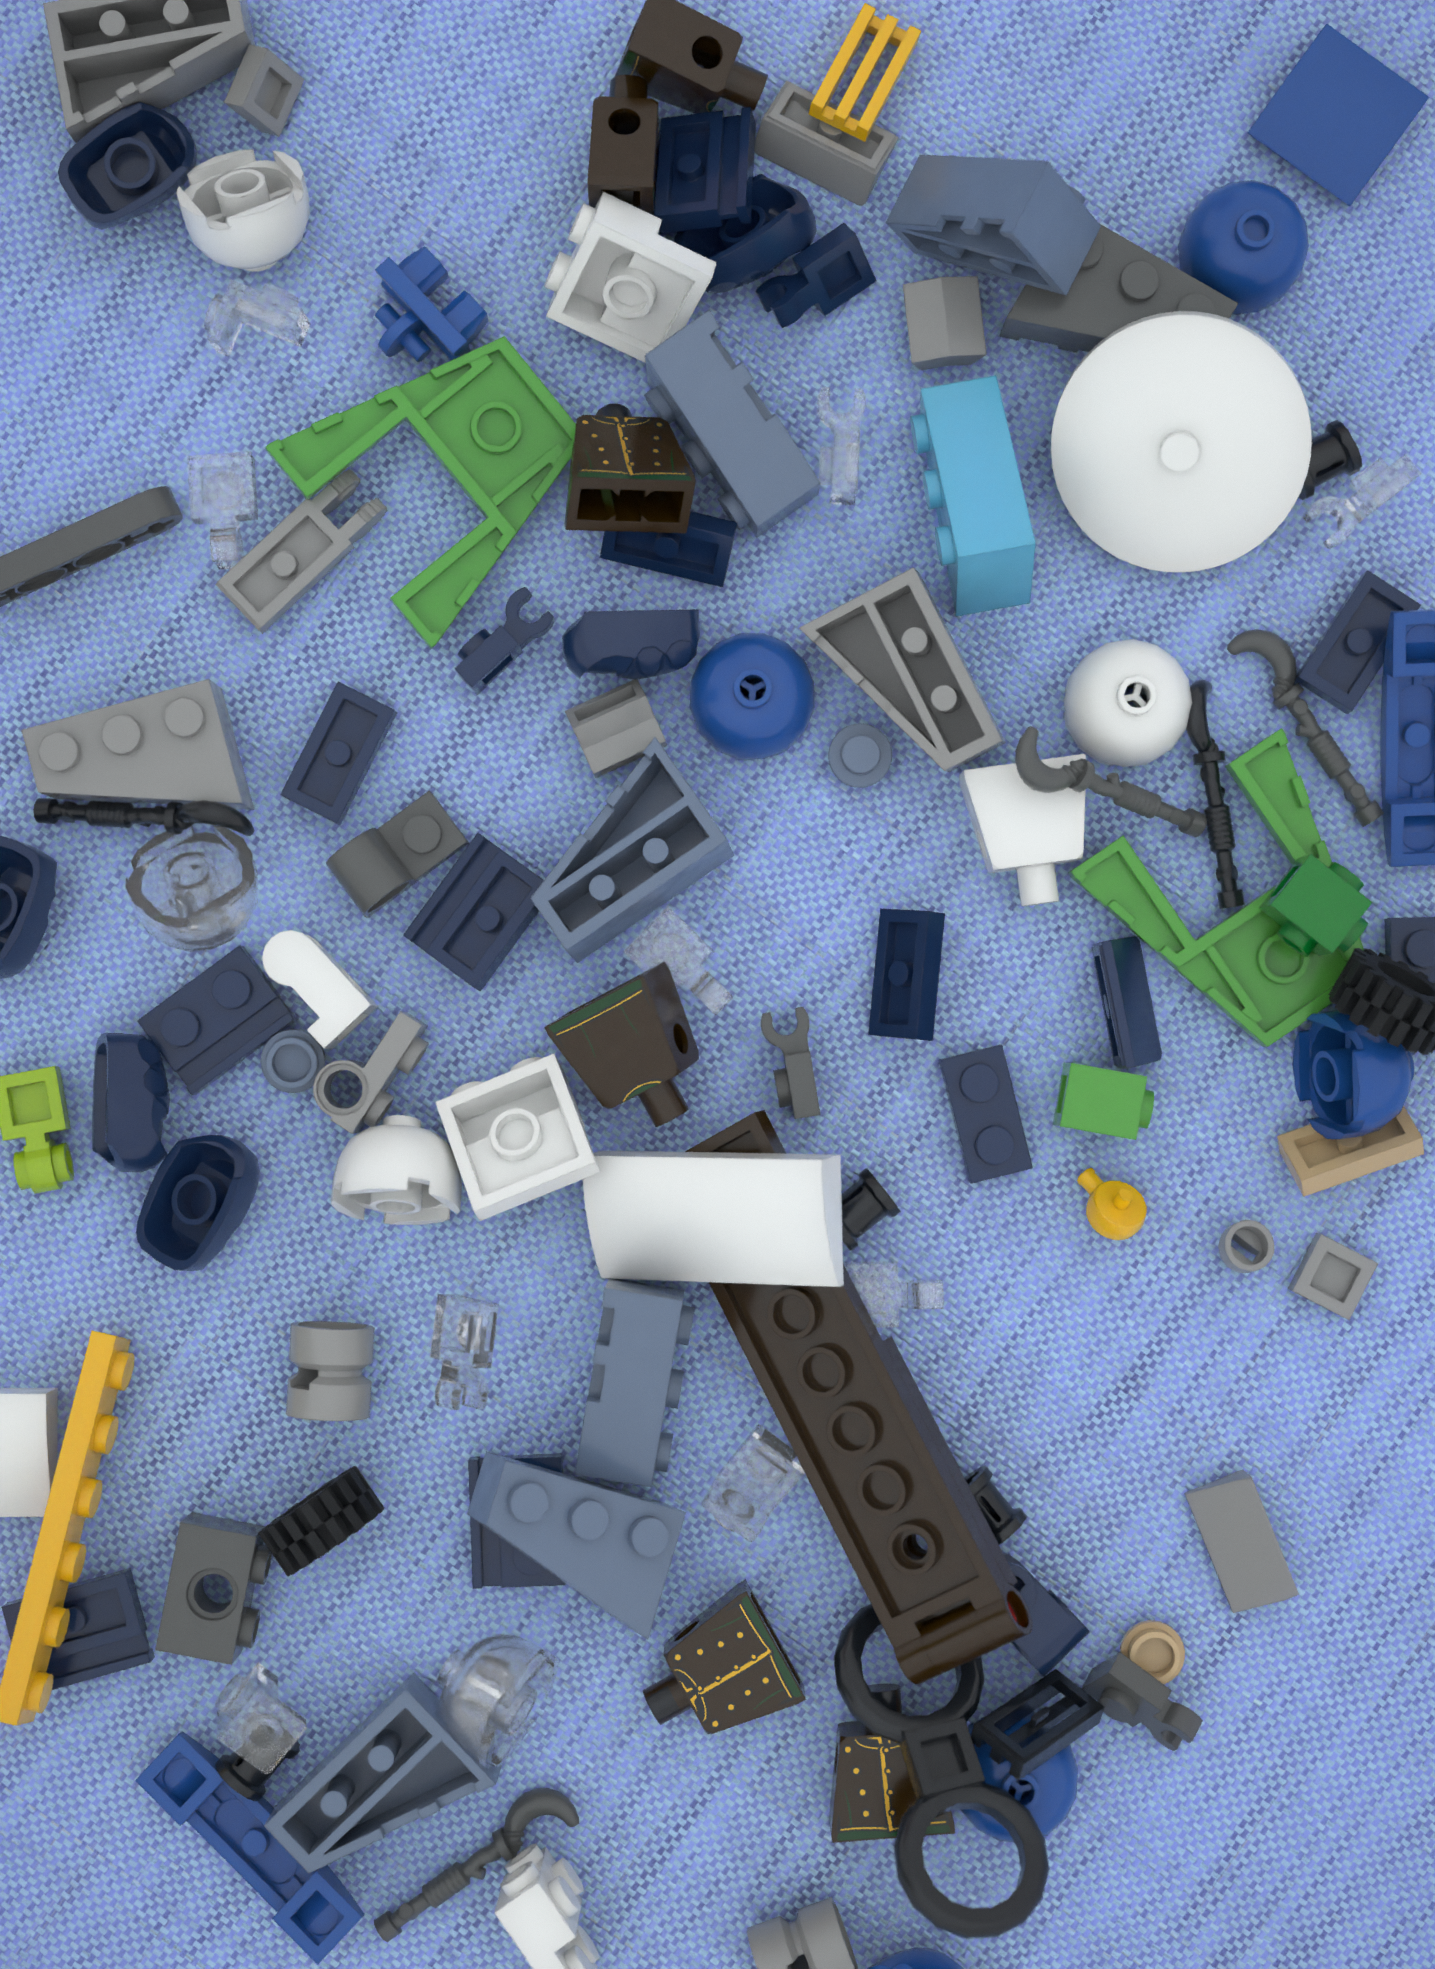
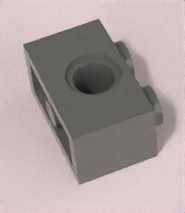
[155,1512,272,1665]

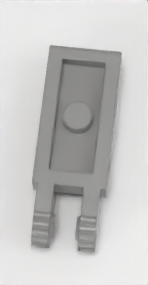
[215,469,388,634]

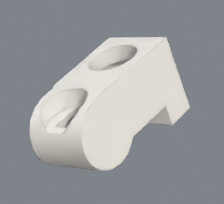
[262,930,378,1049]

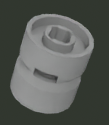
[286,1321,375,1421]
[747,1897,858,1969]

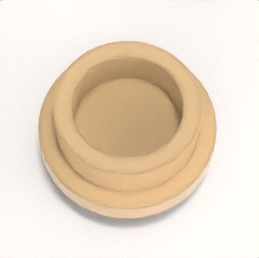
[1120,1620,1185,1684]

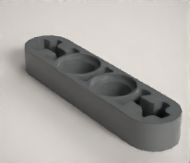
[0,486,183,607]

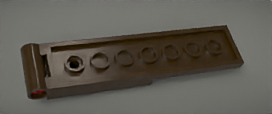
[685,1110,1032,1685]

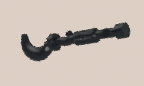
[1186,679,1245,909]
[33,798,254,836]

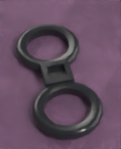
[833,1604,1049,1939]

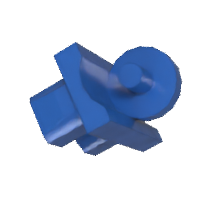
[375,246,489,362]

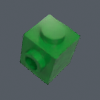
[1259,854,1373,957]

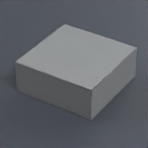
[224,44,304,137]
[1288,1233,1378,1320]

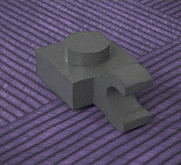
[761,1007,821,1119]

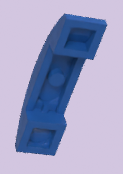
[1380,609,1435,867]
[135,1731,365,1965]

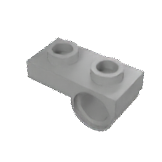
[313,1011,429,1134]

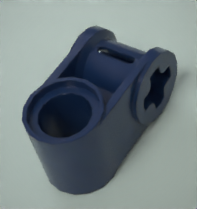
[1003,1553,1090,1676]

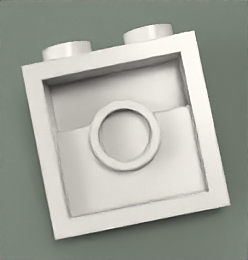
[544,192,716,363]
[435,1053,601,1221]
[495,1844,600,1969]

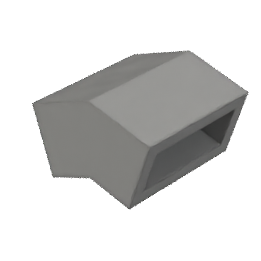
[903,276,987,370]
[565,679,667,778]

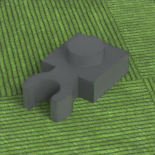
[1081,1652,1203,1751]

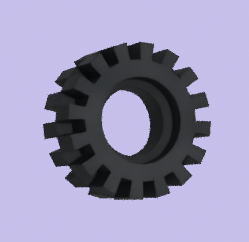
[1329,948,1435,1055]
[258,1466,384,1576]

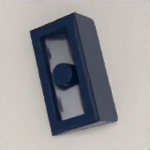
[1091,936,1162,1069]

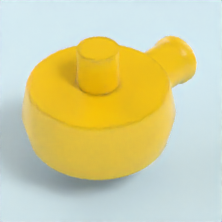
[1077,1168,1147,1240]

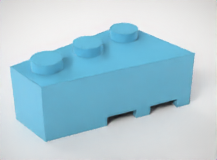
[910,375,1036,617]

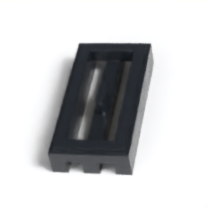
[971,1669,1105,1781]

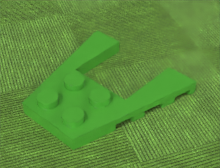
[265,336,576,649]
[1068,728,1364,1047]

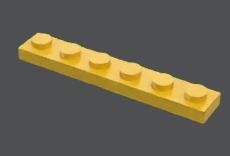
[0,1330,135,1726]

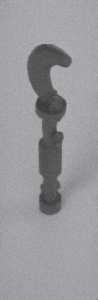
[1227,629,1384,827]
[1015,726,1207,837]
[374,1788,579,1942]

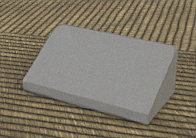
[755,81,898,205]
[1184,1469,1299,1613]

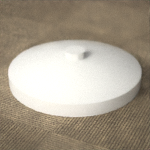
[1051,311,1312,573]

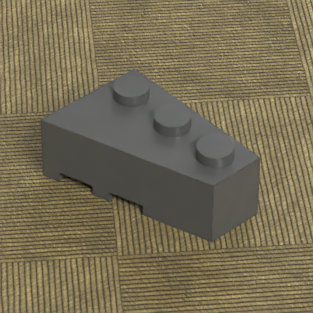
[999,223,1238,353]

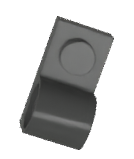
[326,790,469,918]

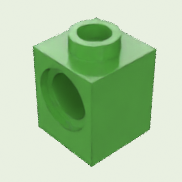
[1053,1062,1154,1140]

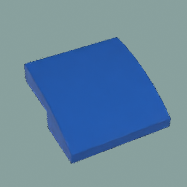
[1247,23,1429,207]

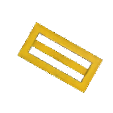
[808,3,921,142]

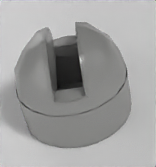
[1218,1220,1274,1273]

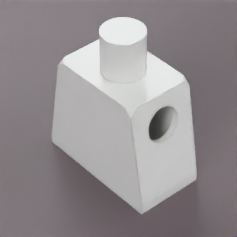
[959,754,1086,906]

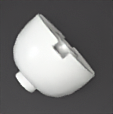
[176,149,310,272]
[1064,639,1192,767]
[331,1115,462,1225]

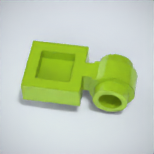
[0,1066,74,1194]

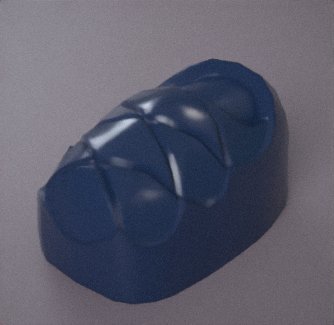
[58,102,197,230]
[674,174,817,293]
[562,609,700,680]
[0,836,57,979]
[92,1033,170,1172]
[136,1135,260,1271]

